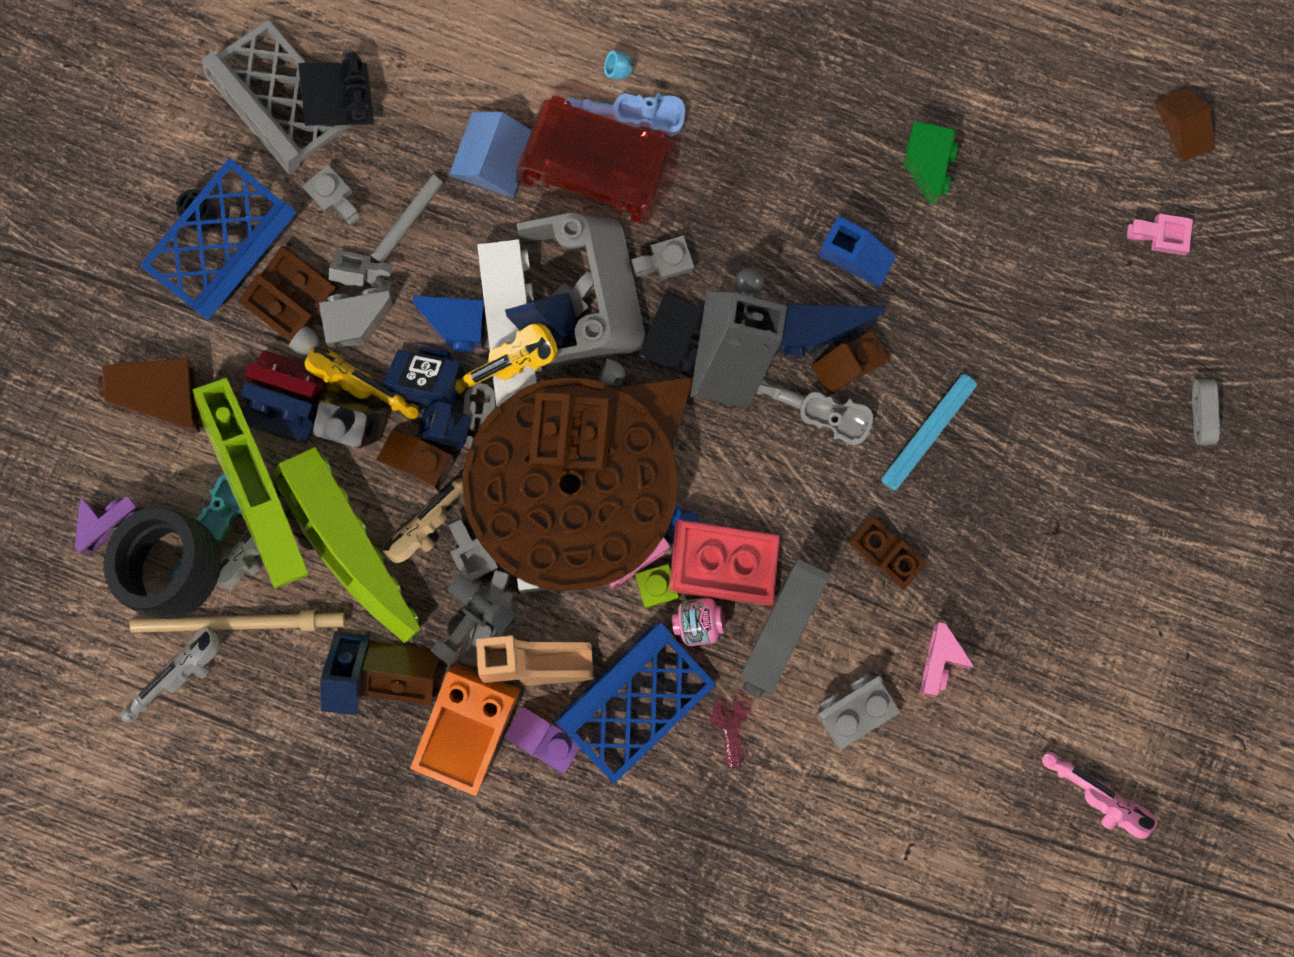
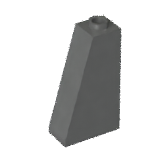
[738,559,831,698]

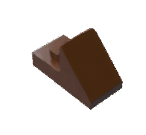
[811,330,890,396]

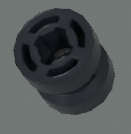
[176,189,217,231]

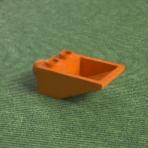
[410,660,521,796]

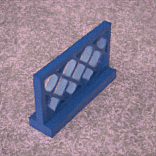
[139,158,297,320]
[553,622,717,784]

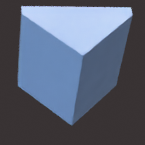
[449,112,537,198]

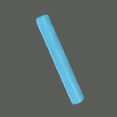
[882,374,977,491]

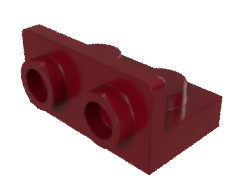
[244,350,325,405]

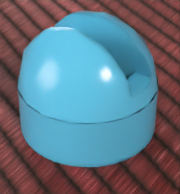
[604,51,633,80]

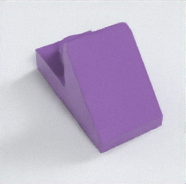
[75,496,142,556]
[504,706,580,774]

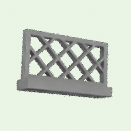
[202,19,352,175]

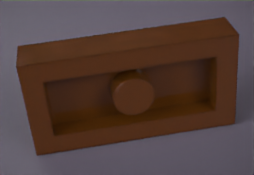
[361,642,439,706]

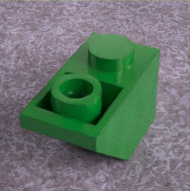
[903,121,958,205]

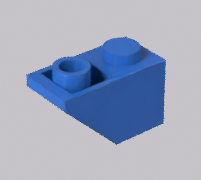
[819,216,896,288]

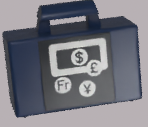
[383,347,466,410]

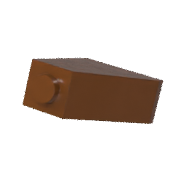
[98,358,199,433]
[621,378,691,451]

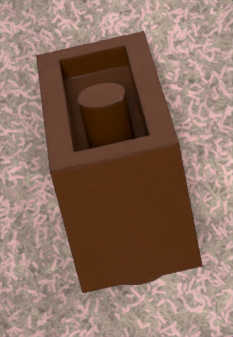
[376,429,455,492]

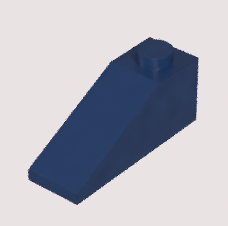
[776,304,884,358]

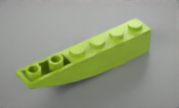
[193,378,308,589]
[271,447,421,643]

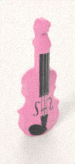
[1042,752,1157,839]

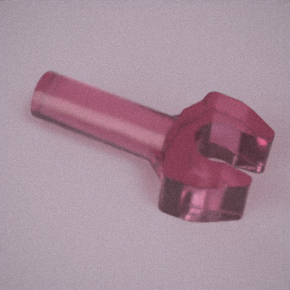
[710,701,746,768]

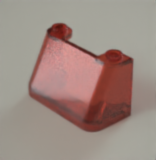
[516,96,673,226]

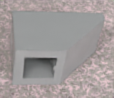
[319,288,393,350]

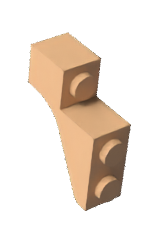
[476,636,594,687]

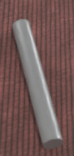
[371,175,443,263]

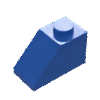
[413,296,485,353]

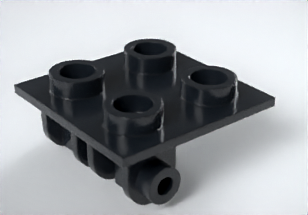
[298,52,374,126]
[638,293,704,378]

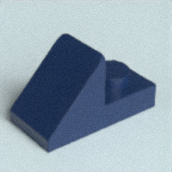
[416,401,470,449]

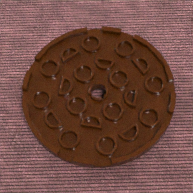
[462,378,678,592]

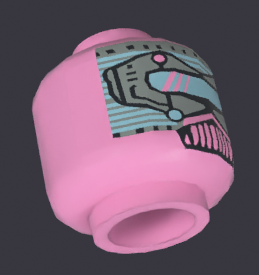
[672,598,726,646]

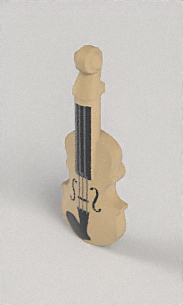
[382,477,463,563]

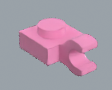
[1127,214,1193,256]

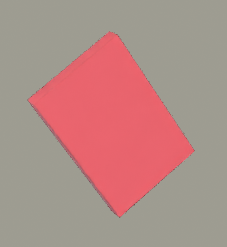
[669,520,780,606]

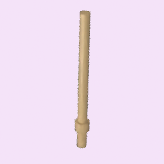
[130,610,345,633]

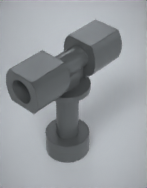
[430,573,519,667]

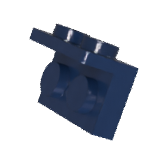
[240,382,317,444]

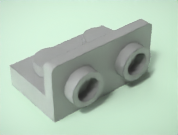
[817,674,901,750]

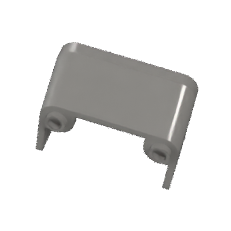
[516,213,645,370]

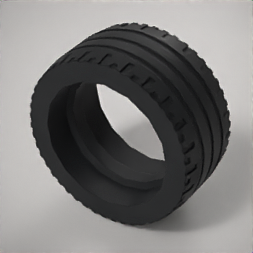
[103,507,221,619]

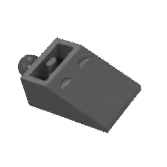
[690,267,787,408]

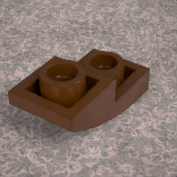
[846,515,927,590]

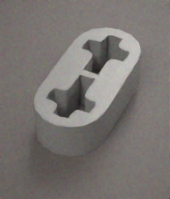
[1192,379,1220,445]
[463,383,496,448]

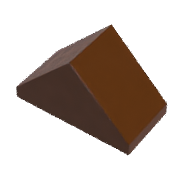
[1154,88,1215,163]

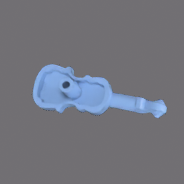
[563,93,685,136]

